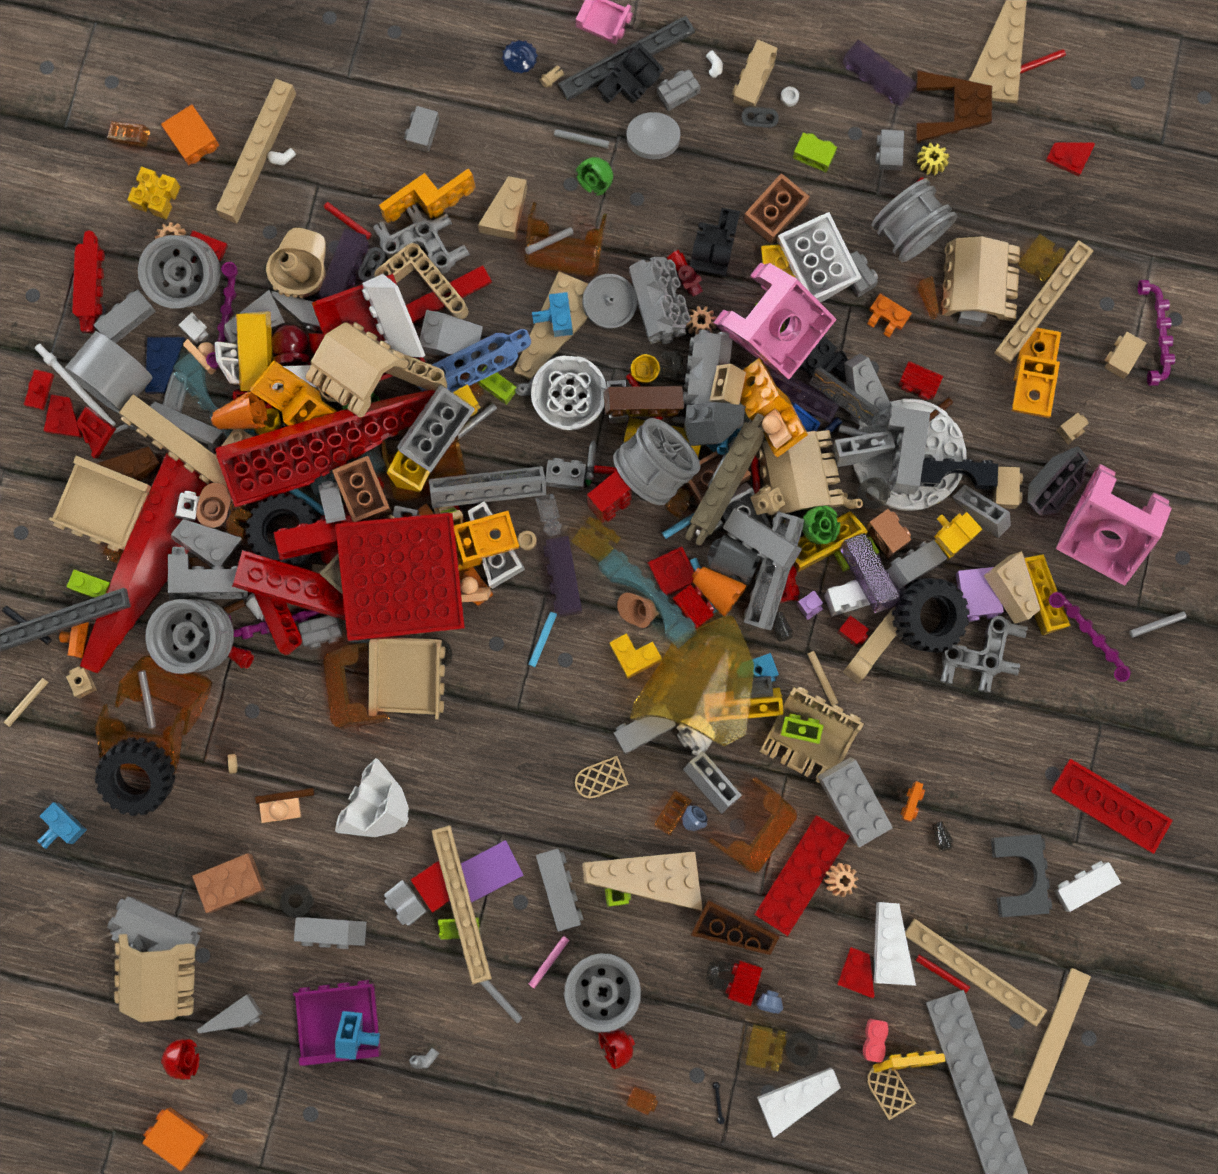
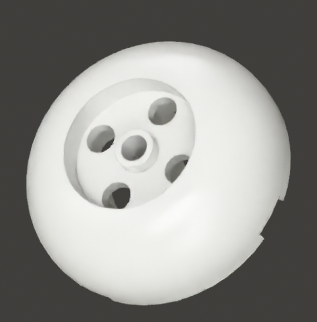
[531,355,607,430]

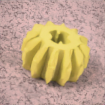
[917,143,949,175]

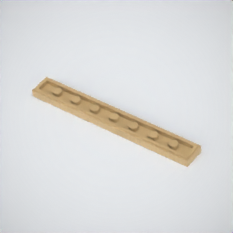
[994,240,1094,364]
[431,825,492,985]
[905,919,1047,1027]
[1012,968,1091,1125]

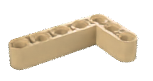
[375,243,469,319]
[386,348,447,390]
[842,605,898,684]

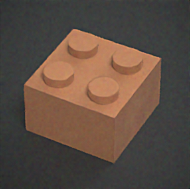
[866,509,912,559]

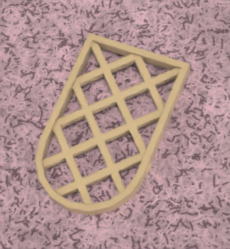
[575,756,629,799]
[867,1068,916,1120]

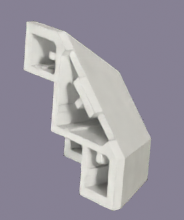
[335,758,409,837]

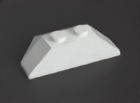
[214,342,276,385]

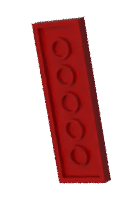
[232,550,345,620]
[1050,758,1173,854]
[754,815,850,936]

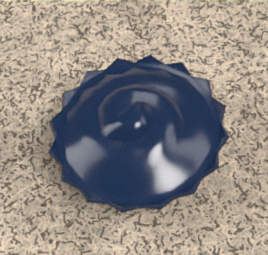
[502,39,538,74]

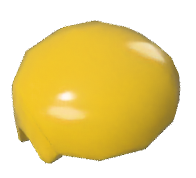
[630,354,660,384]
[254,408,281,435]

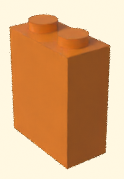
[161,104,219,166]
[142,1107,209,1171]

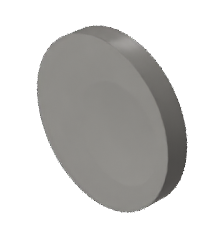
[627,112,680,159]
[582,274,637,329]

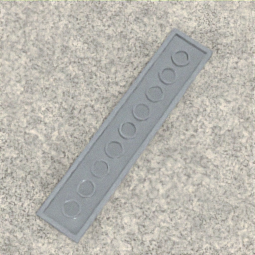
[925,990,1028,1174]

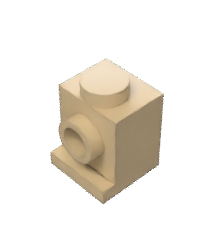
[1056,413,1089,445]
[66,667,97,699]

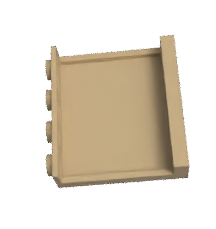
[49,456,151,552]
[369,637,445,719]

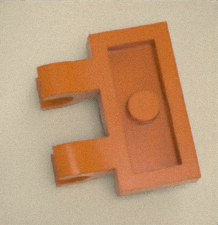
[867,293,912,338]
[900,782,925,822]

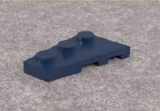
[145,337,186,394]

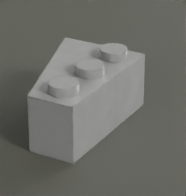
[224,290,285,344]
[171,519,242,568]

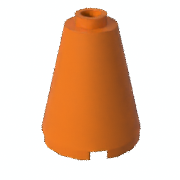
[211,391,267,429]
[692,567,746,617]

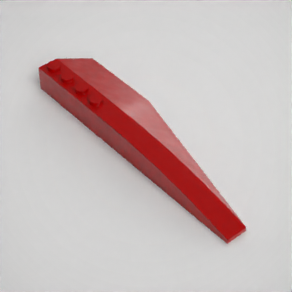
[215,390,436,507]
[80,453,211,674]

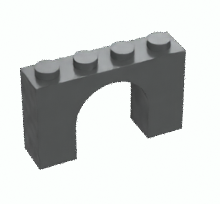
[990,834,1052,917]

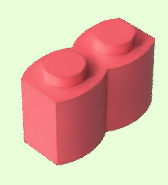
[863,1019,888,1062]

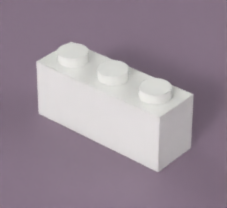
[1054,861,1121,912]

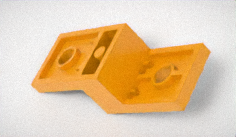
[379,169,475,223]
[1011,328,1061,418]
[740,358,808,458]
[250,360,338,426]
[454,511,519,570]

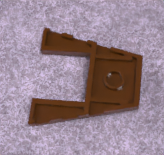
[917,71,992,143]

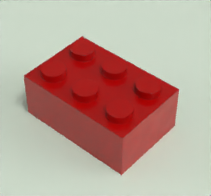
[587,470,632,523]

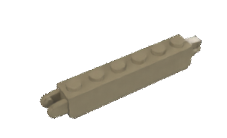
[685,413,765,545]

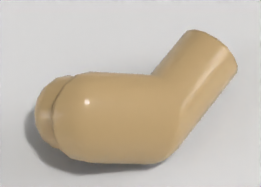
[839,492,863,509]

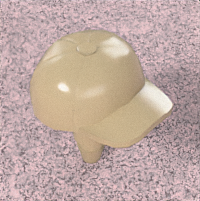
[266,228,326,299]

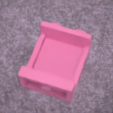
[576,0,633,44]

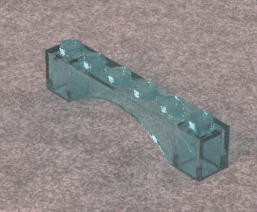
[173,353,258,438]
[598,549,695,649]

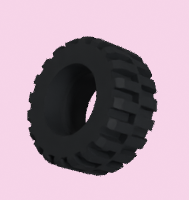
[246,494,319,566]
[892,578,970,653]
[95,737,176,816]

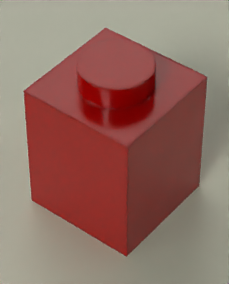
[837,615,869,647]

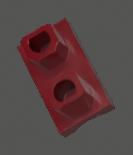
[678,265,703,296]

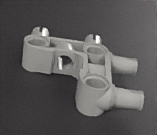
[373,205,469,274]
[940,616,1028,693]

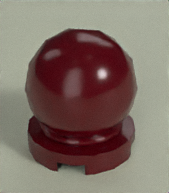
[272,325,311,366]

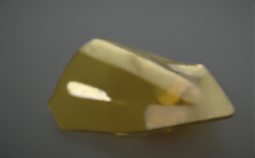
[630,615,754,746]

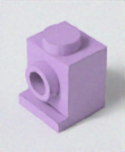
[797,591,823,620]

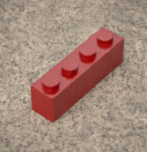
[274,515,352,560]

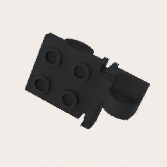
[597,43,665,104]
[690,208,740,276]
[799,336,849,382]

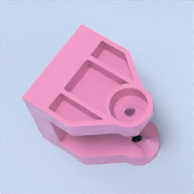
[713,263,837,379]
[1056,464,1172,586]

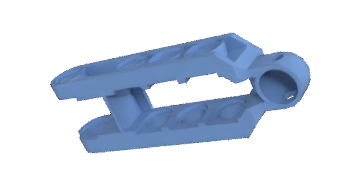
[418,329,531,392]

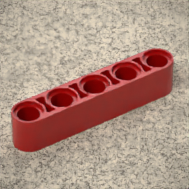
[254,593,302,655]

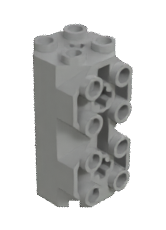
[629,257,691,344]
[683,330,733,412]
[107,897,202,952]

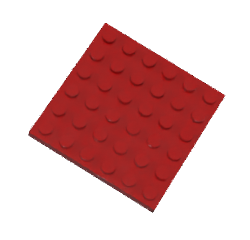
[335,512,465,641]

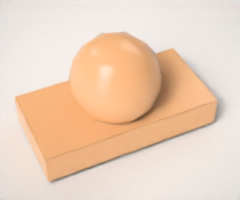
[183,339,217,375]
[762,409,792,448]
[460,576,491,602]
[259,798,301,823]

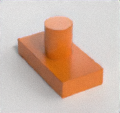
[59,622,89,659]

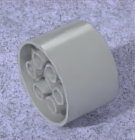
[64,331,153,414]

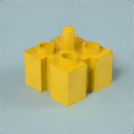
[127,166,180,220]
[934,512,982,561]

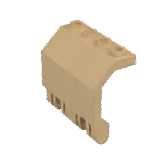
[941,236,1020,321]
[306,322,409,418]
[756,430,845,520]
[760,686,864,783]
[114,934,195,1022]

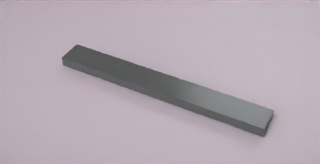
[558,16,695,101]
[0,588,131,652]

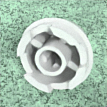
[677,716,715,755]

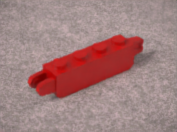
[72,230,105,334]

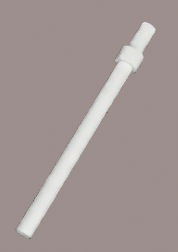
[35,344,116,426]

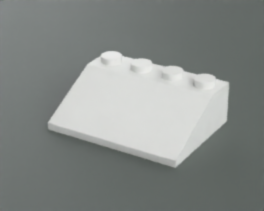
[777,212,862,302]
[362,274,425,357]

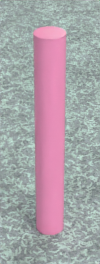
[528,936,570,989]

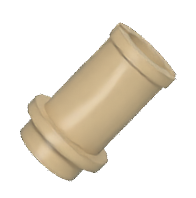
[540,66,564,88]

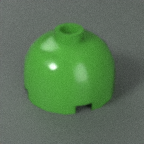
[576,157,613,196]
[802,506,840,544]

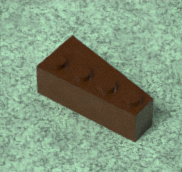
[603,386,684,418]
[96,446,161,481]
[690,898,780,955]

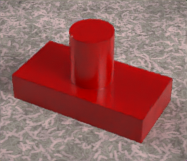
[24,369,54,411]

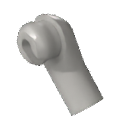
[515,376,535,396]
[410,1048,440,1069]

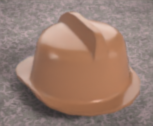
[196,483,231,528]
[617,592,659,628]

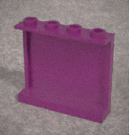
[293,980,381,1066]

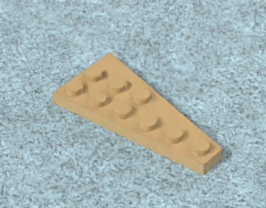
[969,0,1027,103]
[514,272,588,380]
[582,852,703,911]

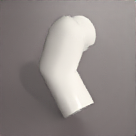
[706,50,723,78]
[267,148,296,165]

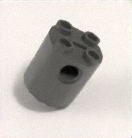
[707,534,761,585]

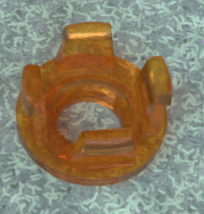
[226,506,252,539]

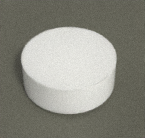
[780,87,799,107]

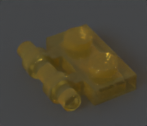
[1018,234,1066,281]
[571,516,621,564]
[745,1024,787,1071]

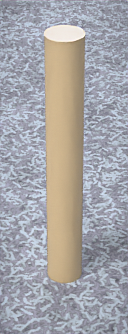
[807,651,839,706]
[4,678,49,727]

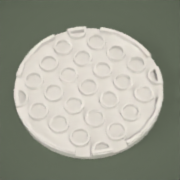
[853,399,967,511]

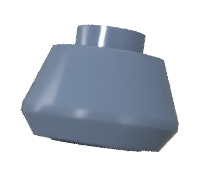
[682,806,708,831]
[756,990,783,1013]

